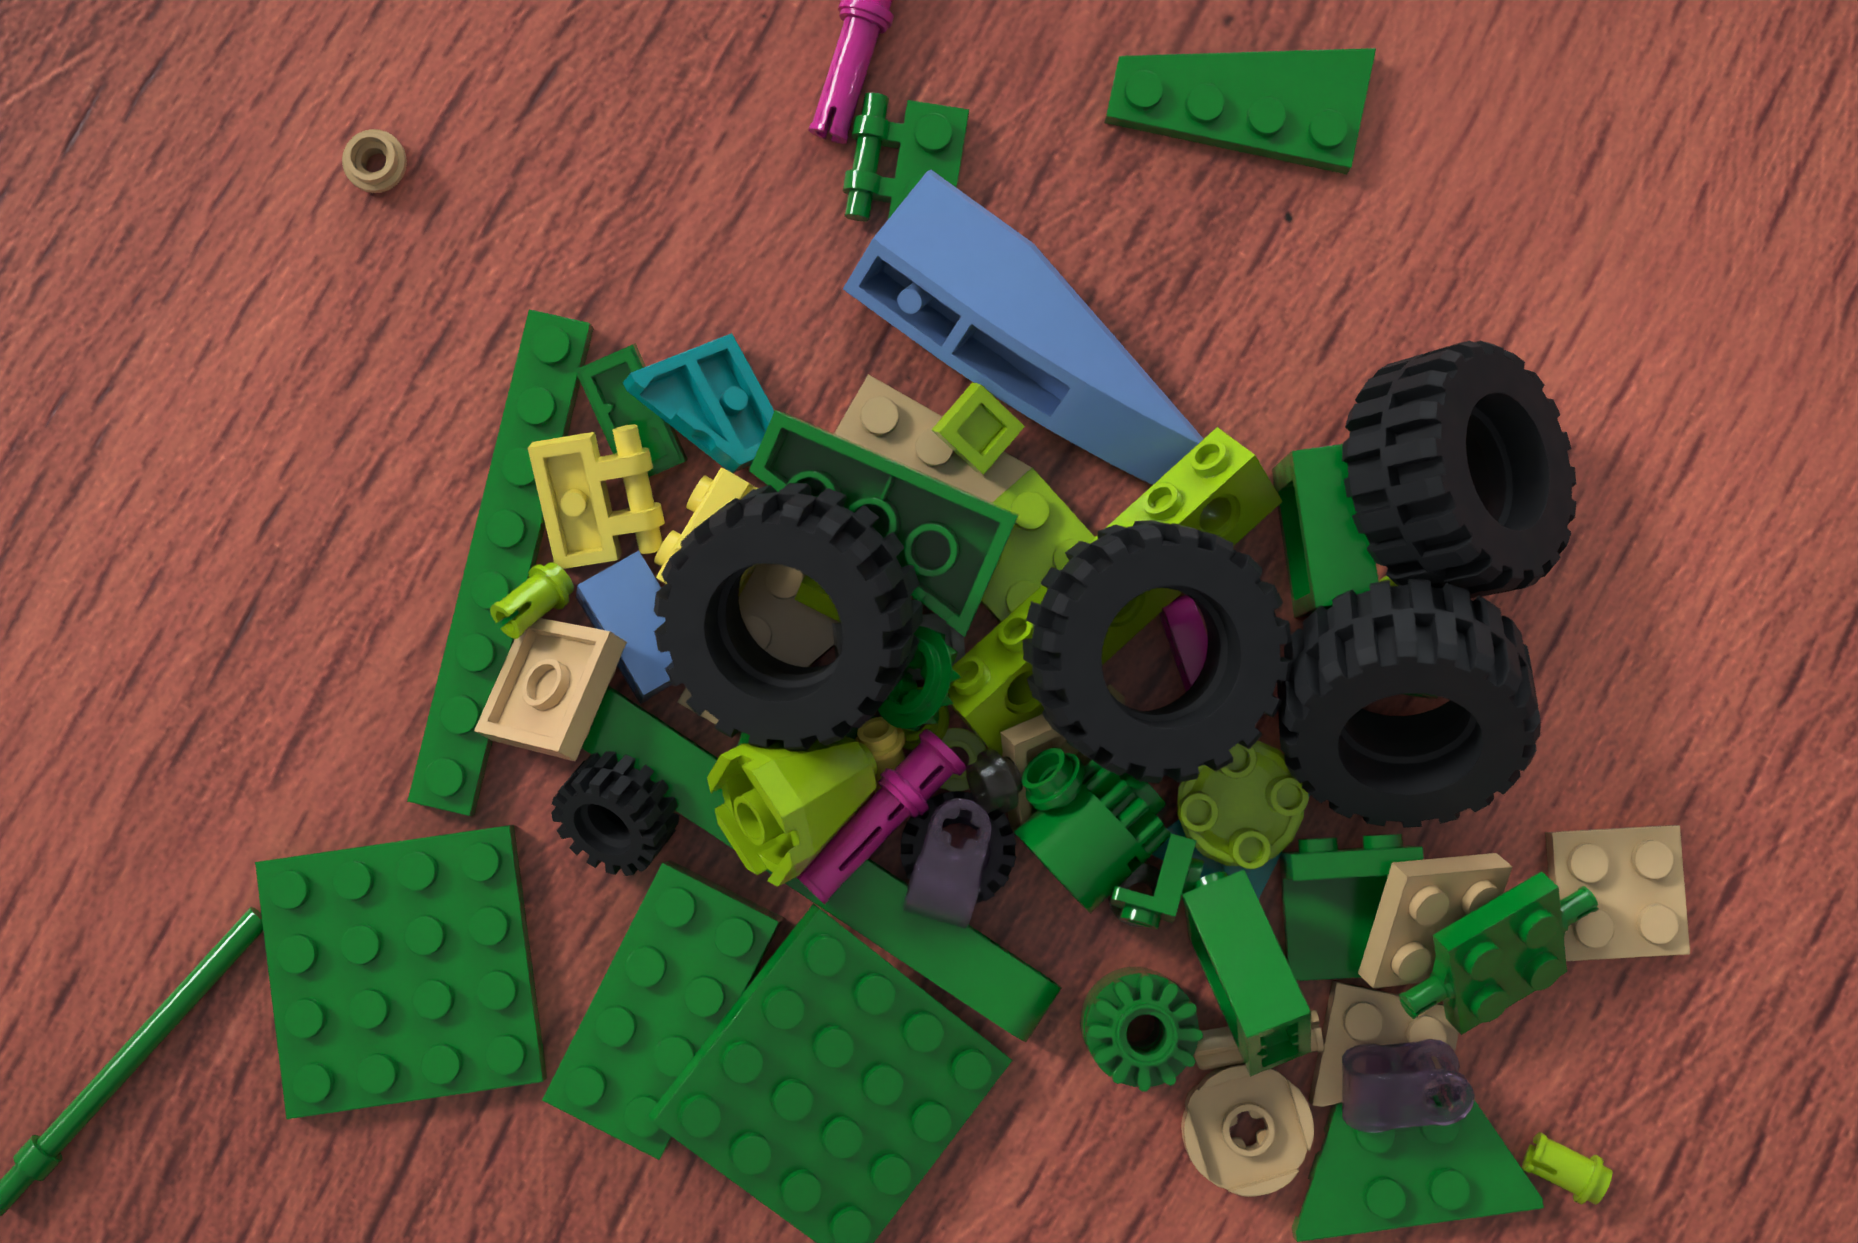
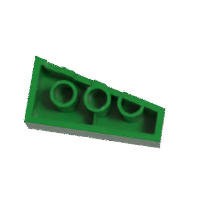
[749,410,1019,637]

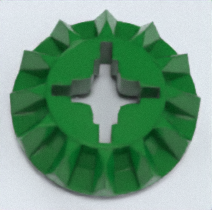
[878,626,961,731]

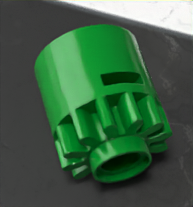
[1014,760,1171,914]
[1080,967,1203,1092]

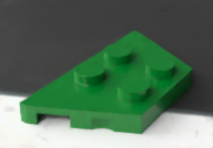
[1292,1083,1544,1242]

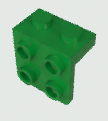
[1279,834,1424,981]

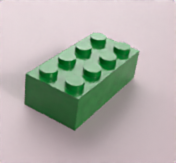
[542,860,784,1160]

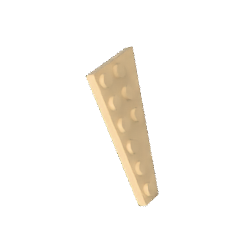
[678,374,1032,724]

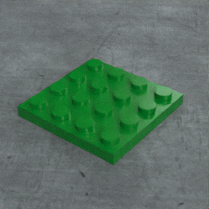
[255,825,547,1119]
[648,903,1013,1243]

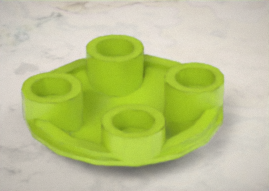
[1177,740,1309,869]

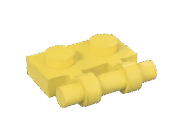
[528,424,665,569]

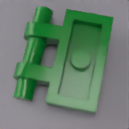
[842,92,969,222]

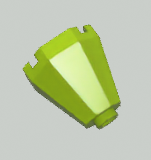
[707,736,877,887]

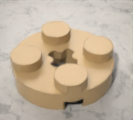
[1181,1063,1314,1197]

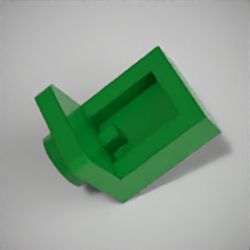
[1111,833,1204,929]

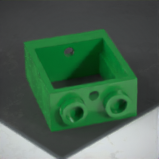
[1272,444,1379,618]
[1183,870,1311,1076]

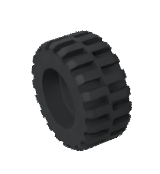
[1342,341,1576,599]
[654,483,922,751]
[1023,520,1292,784]
[1277,579,1541,828]

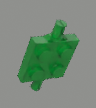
[1399,871,1599,1035]

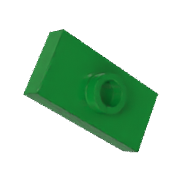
[575,344,688,477]

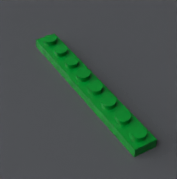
[407,309,594,816]

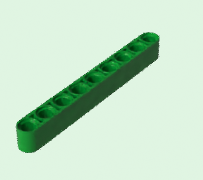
[582,685,1062,1042]

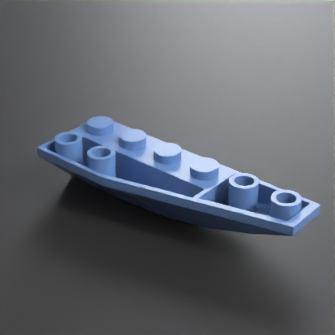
[843,170,1204,485]

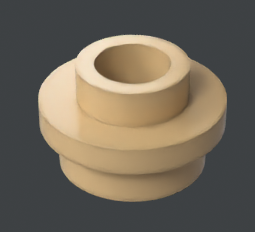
[342,129,407,193]

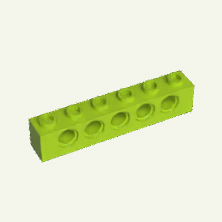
[948,427,1283,759]

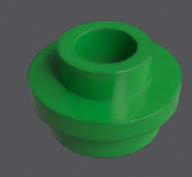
[1021,748,1085,810]

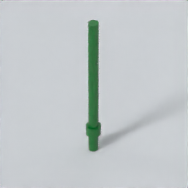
[0,907,263,1216]

